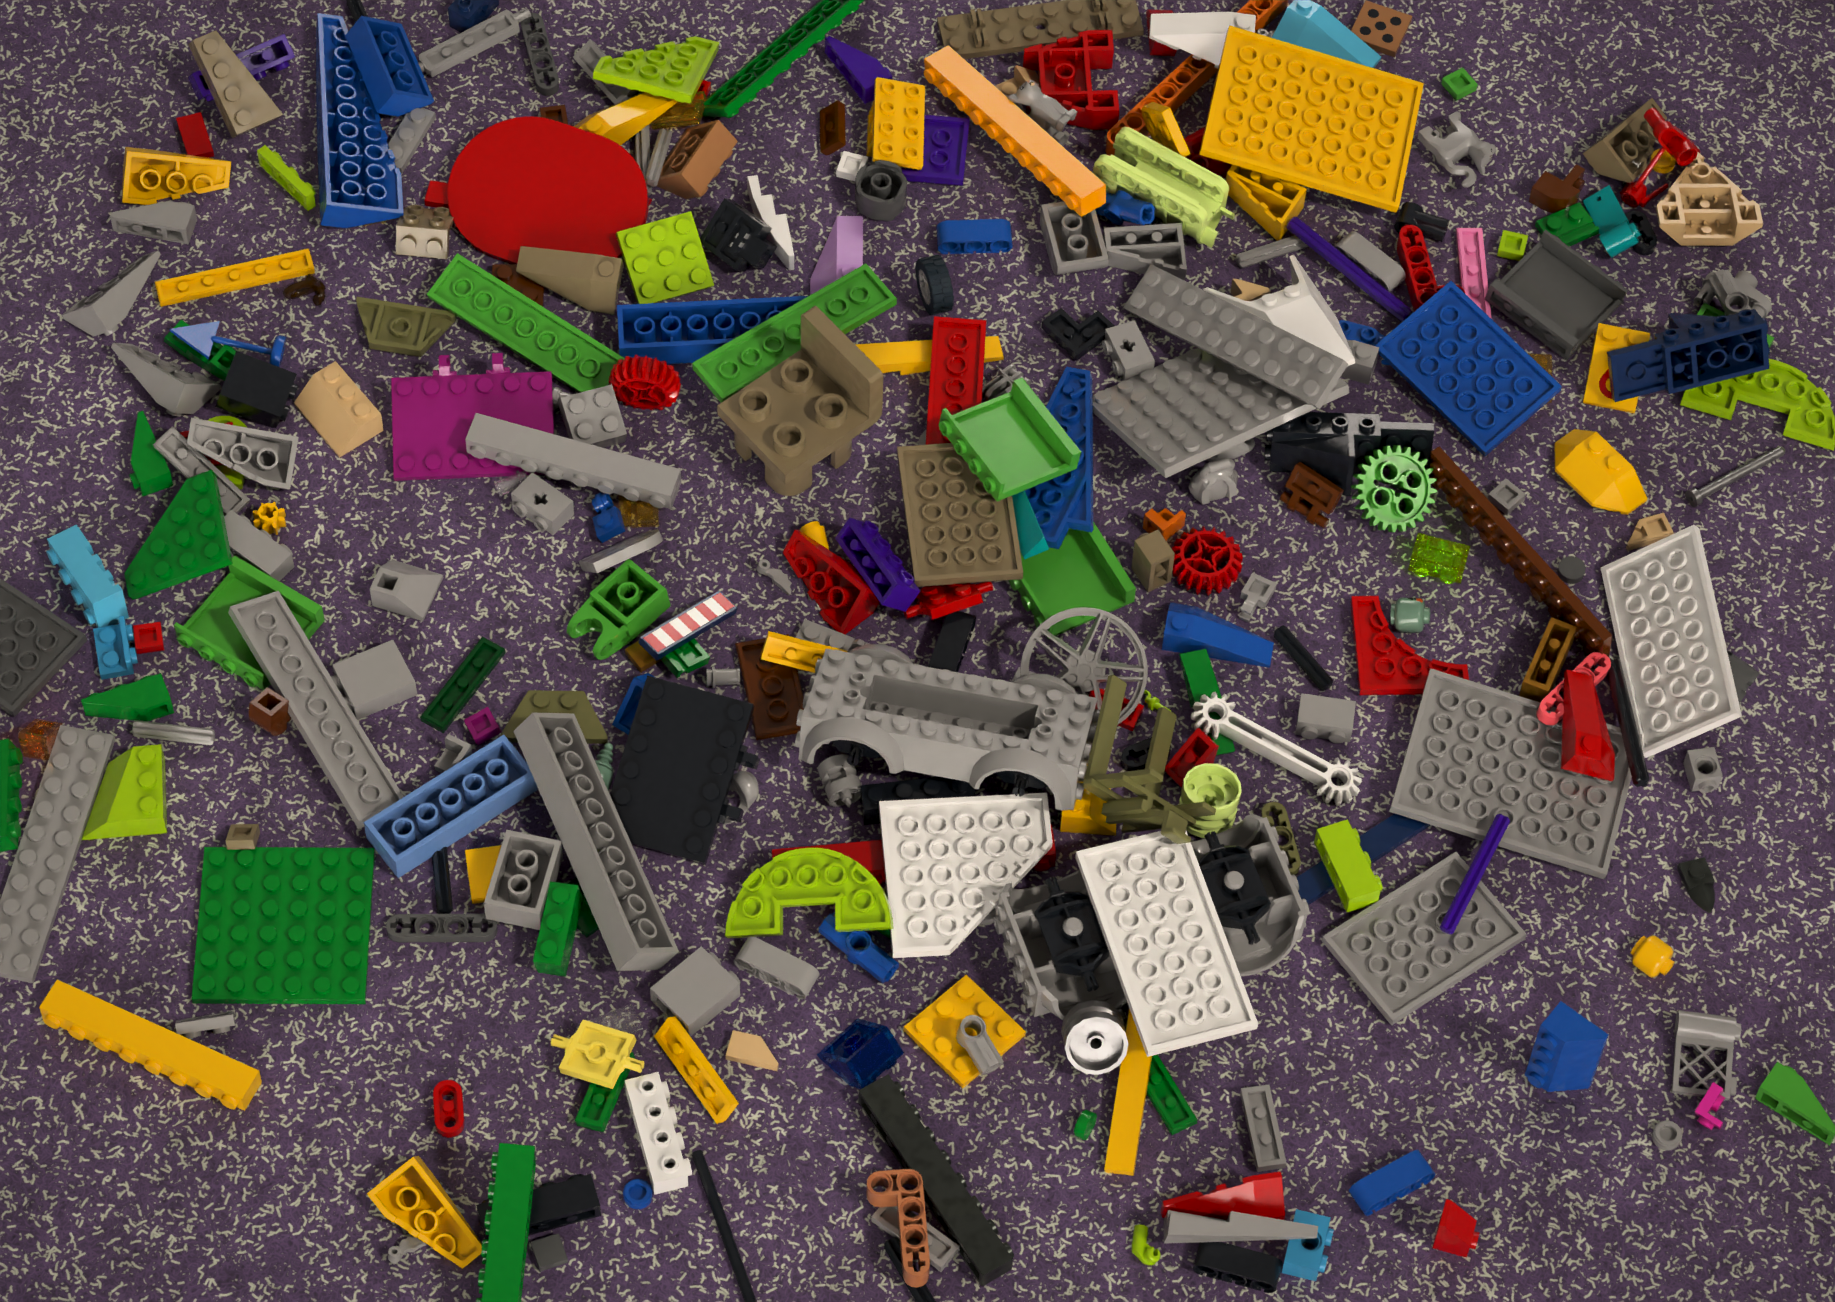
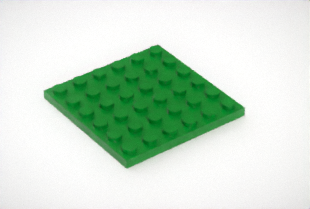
[192,847,375,1004]

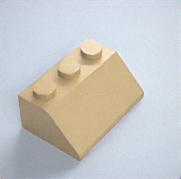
[294,361,384,458]

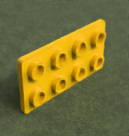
[866,77,925,170]

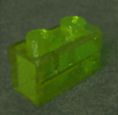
[1408,533,1470,584]

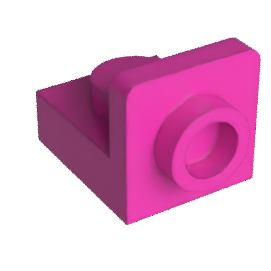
[1695,1082,1725,1130]

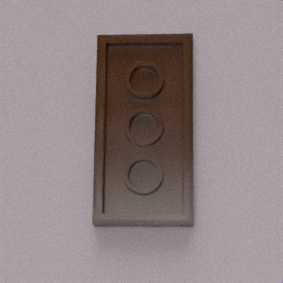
[735,634,804,740]

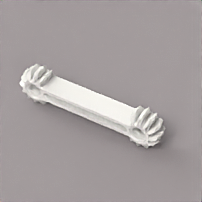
[1191,692,1362,806]

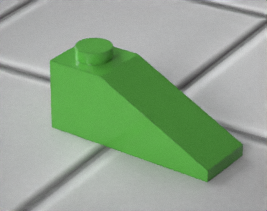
[1755,1062,1835,1146]

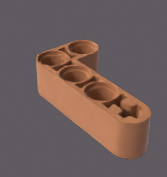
[866,1169,930,1288]

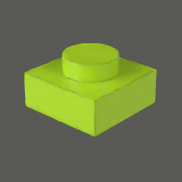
[1497,230,1528,261]

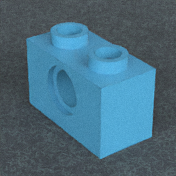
[1281,1209,1334,1281]

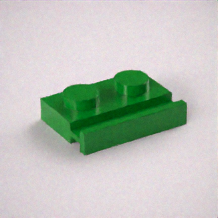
[1535,202,1599,247]
[661,639,710,678]

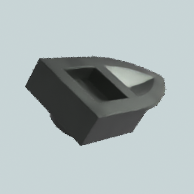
[1677,857,1715,913]

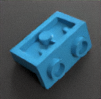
[93,616,138,680]

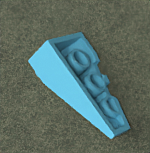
[1272,0,1381,68]

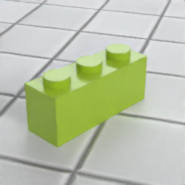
[1314,819,1383,913]

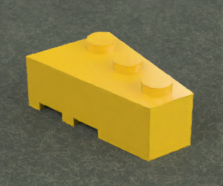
[1226,165,1307,241]

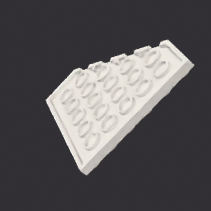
[879,793,1053,958]

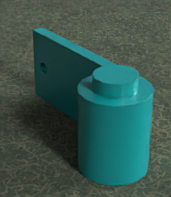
[1582,185,1641,258]

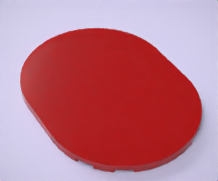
[447,116,649,264]

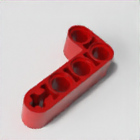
[1397,225,1465,312]

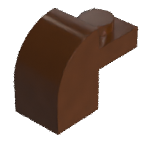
[1529,164,1585,213]
[249,687,292,736]

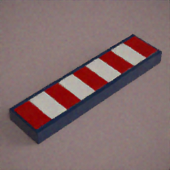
[638,591,737,661]

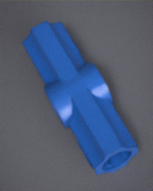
[1095,190,1155,225]
[819,912,899,984]

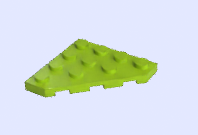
[593,36,719,104]

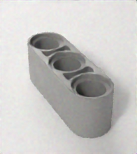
[1334,231,1406,292]
[733,936,820,1000]

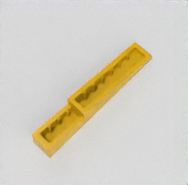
[855,336,1004,376]

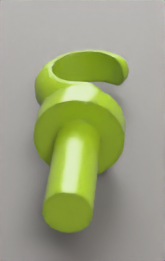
[1144,690,1171,711]

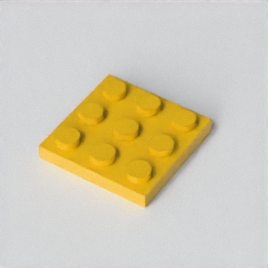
[903,975,1026,1088]

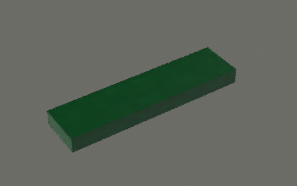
[420,636,506,734]

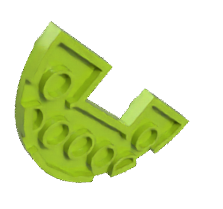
[1680,359,1835,451]
[725,848,894,938]

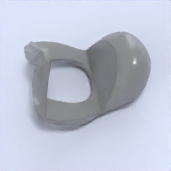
[724,771,759,825]

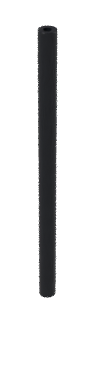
[691,1150,757,1302]

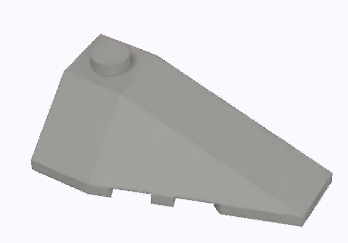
[61,250,161,337]
[187,418,299,490]

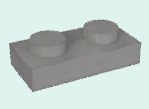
[175,1011,235,1038]

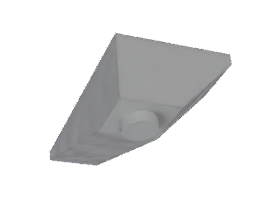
[111,343,221,417]

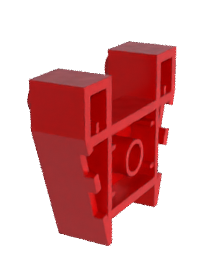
[1023,30,1119,130]

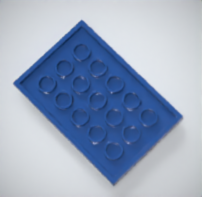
[1375,281,1562,457]

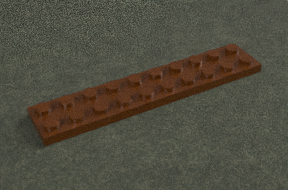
[1429,446,1612,657]

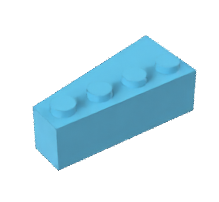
[46,525,129,628]

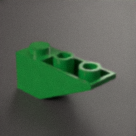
[81,673,174,722]

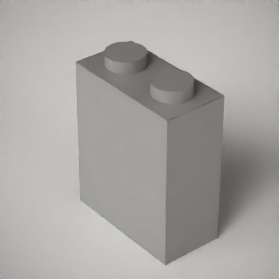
[331,640,417,720]
[650,946,740,1037]

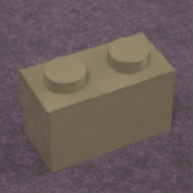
[1131,530,1175,592]

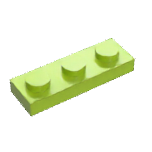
[257,145,316,211]

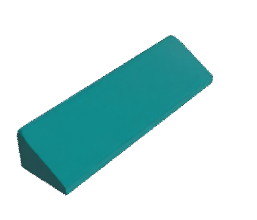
[1012,490,1049,560]

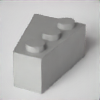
[1103,223,1187,281]

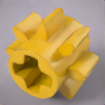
[253,502,286,535]

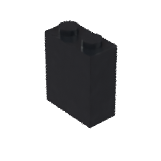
[215,351,298,429]

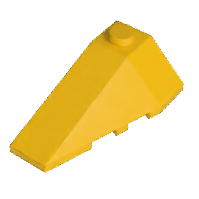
[573,92,678,146]
[122,147,231,205]
[367,1156,482,1269]

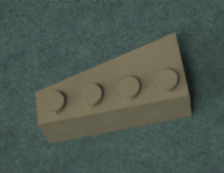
[188,30,283,138]

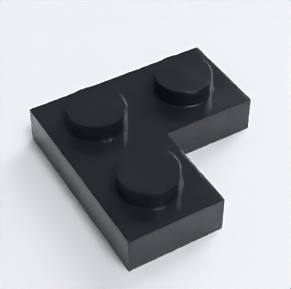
[1041,308,1115,361]

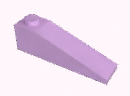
[810,216,863,295]

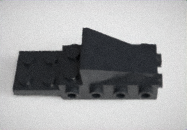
[1264,412,1434,496]

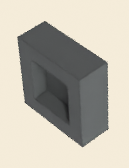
[530,1233,568,1272]

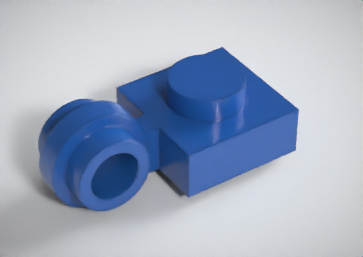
[592,492,625,543]

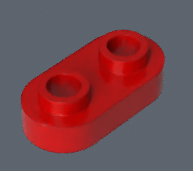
[433,1080,465,1138]

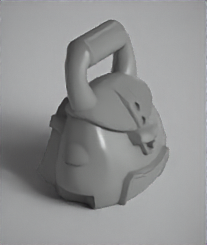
[1188,458,1238,505]

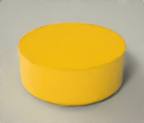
[1649,149,1676,174]

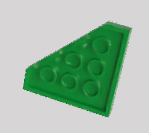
[124,470,233,600]

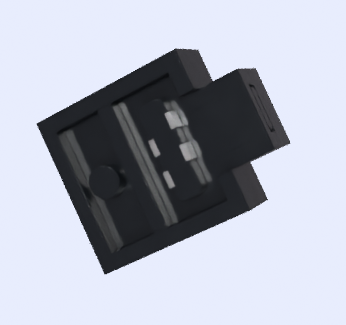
[700,198,777,272]

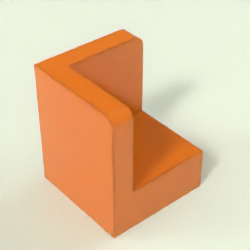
[1143,508,1186,541]

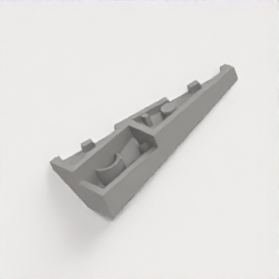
[1163,1210,1318,1244]

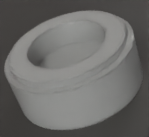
[1652,1120,1682,1150]

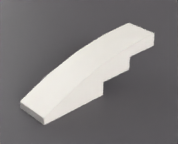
[747,175,794,270]

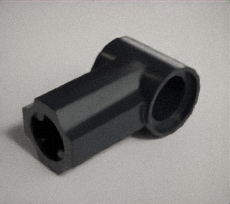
[1394,202,1449,242]

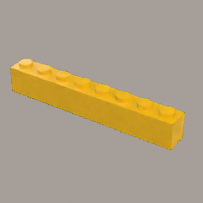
[39,980,262,1111]

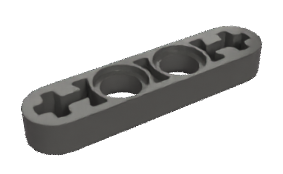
[521,13,559,96]
[386,914,498,943]

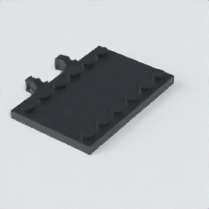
[610,675,760,865]

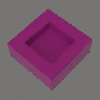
[464,707,502,745]

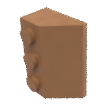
[657,120,738,199]

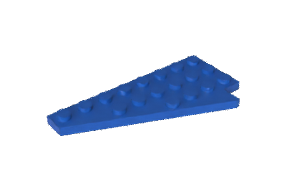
[1025,367,1093,549]

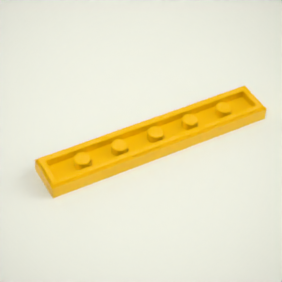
[155,248,315,307]
[1104,1008,1152,1176]

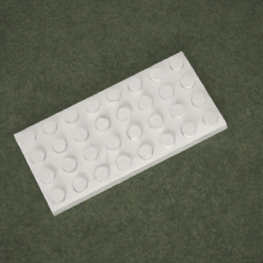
[1601,525,1742,758]
[1075,831,1258,1057]

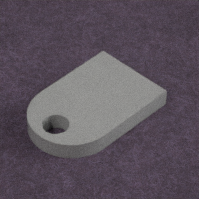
[579,529,663,573]

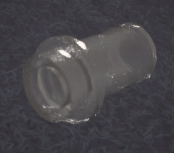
[494,470,527,497]

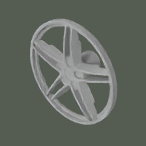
[1020,607,1148,727]

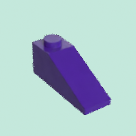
[825,36,893,104]

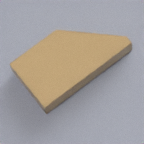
[1626,513,1674,551]
[725,1030,778,1071]

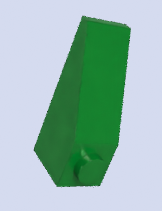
[129,411,173,497]

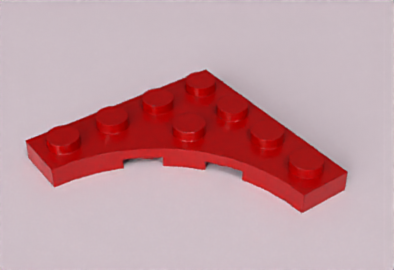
[1350,596,1469,695]

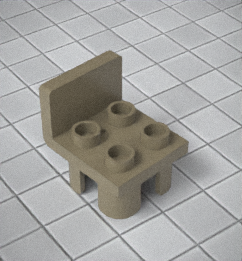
[717,306,883,496]

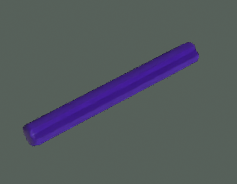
[1440,814,1510,935]

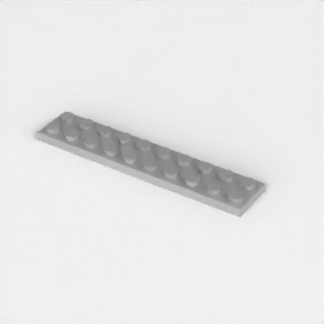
[1123,264,1348,410]
[228,591,404,829]
[0,725,115,983]

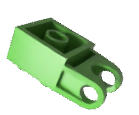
[567,559,671,660]

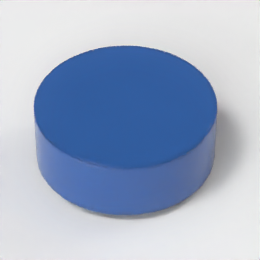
[623,1179,653,1209]

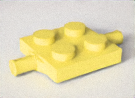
[551,1020,644,1089]

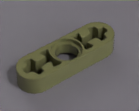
[1261,802,1301,876]

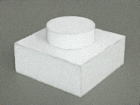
[836,151,868,181]

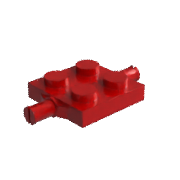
[903,582,993,620]

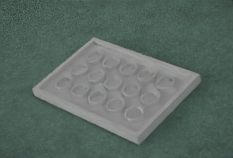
[1322,852,1527,1026]

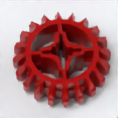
[609,355,681,411]
[1172,525,1243,596]

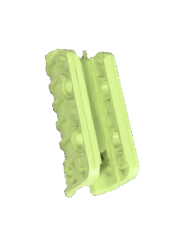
[1093,127,1235,248]

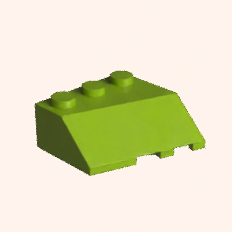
[82,744,167,840]

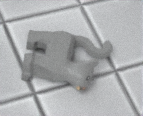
[1005,80,1077,146]
[1418,111,1496,188]

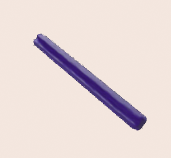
[1287,216,1411,321]

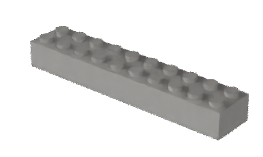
[513,713,679,971]

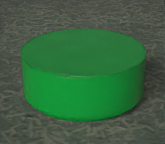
[1074,1109,1097,1140]

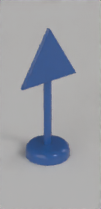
[170,321,286,367]

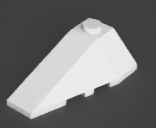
[1149,12,1256,69]

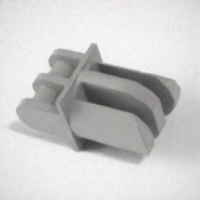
[982,364,1031,402]

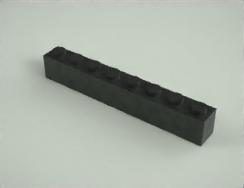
[858,1074,1014,1286]

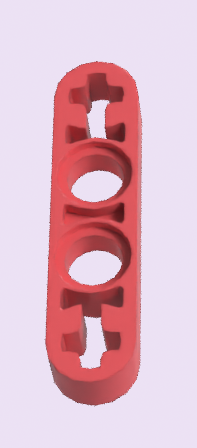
[1536,652,1611,726]

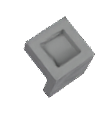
[434,734,472,773]

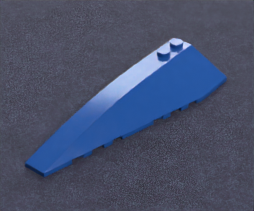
[316,13,404,228]

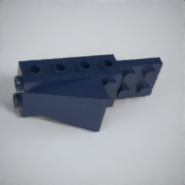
[1607,309,1770,402]

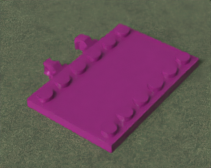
[391,353,554,481]

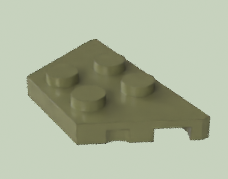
[356,297,456,357]
[500,690,608,744]

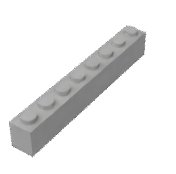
[465,413,681,509]

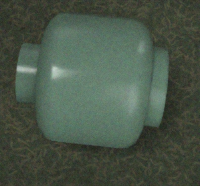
[1390,597,1430,633]

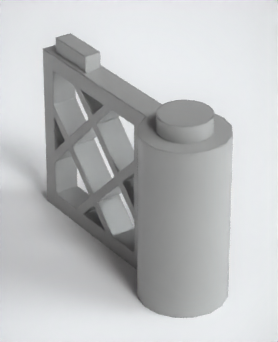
[1671,1010,1741,1100]

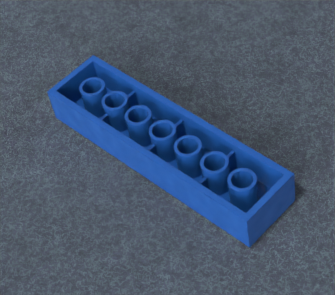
[617,296,808,364]

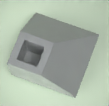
[370,559,443,621]

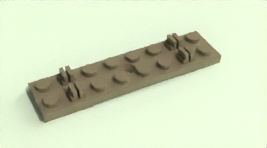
[937,0,1144,59]

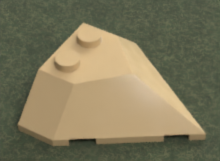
[1656,152,1763,246]

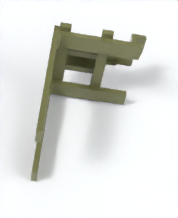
[1082,675,1216,844]

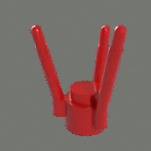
[1620,147,1669,208]

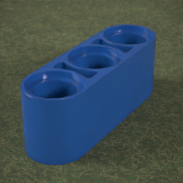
[936,219,1013,254]
[1349,1150,1436,1216]

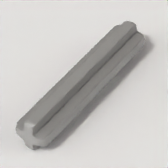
[645,128,672,187]
[1236,235,1308,269]
[132,720,215,745]

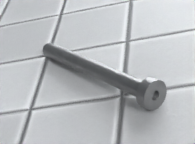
[1685,447,1785,507]

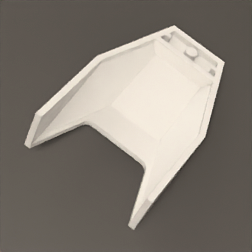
[1203,255,1355,366]

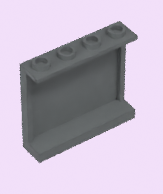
[1485,230,1628,360]

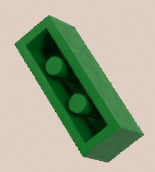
[533,881,583,977]

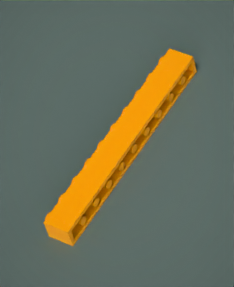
[924,45,1106,217]

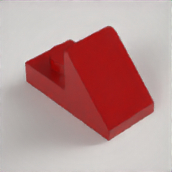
[1165,728,1219,787]

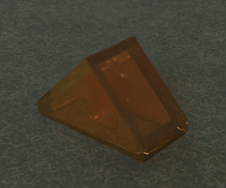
[18,719,62,761]

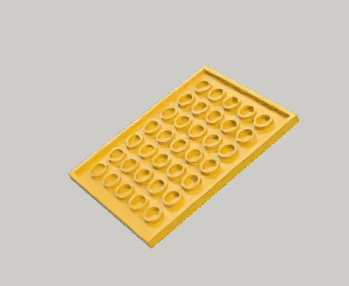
[1199,25,1424,213]

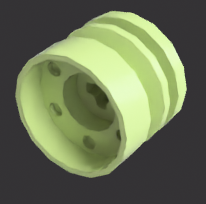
[1178,763,1241,838]

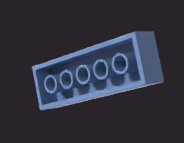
[364,735,538,878]

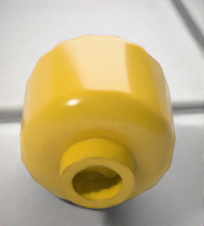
[1630,935,1675,977]

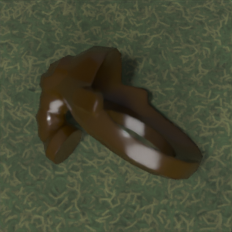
[283,274,326,306]

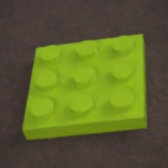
[616,211,714,304]

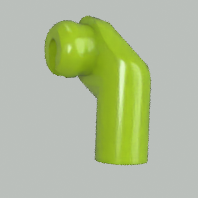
[1131,1225,1161,1266]

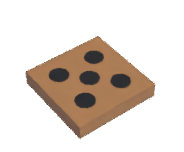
[1351,0,1412,57]

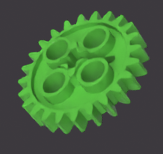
[1351,445,1437,532]

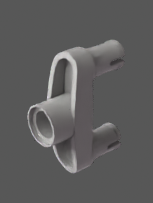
[1693,271,1772,318]

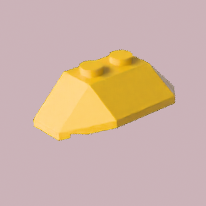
[1554,429,1648,515]

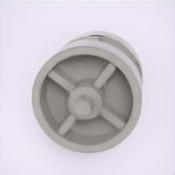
[818,754,861,807]

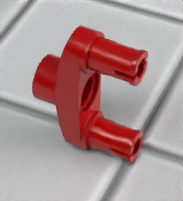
[1644,108,1700,166]

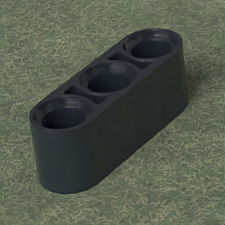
[928,611,976,672]
[1193,1242,1283,1293]

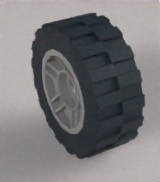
[915,254,954,315]

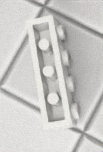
[624,1072,692,1195]

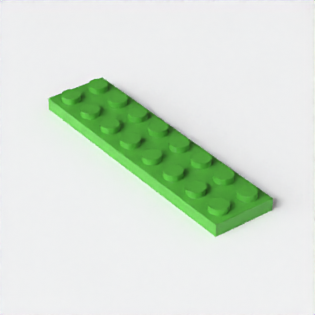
[427,253,625,393]
[692,264,897,403]

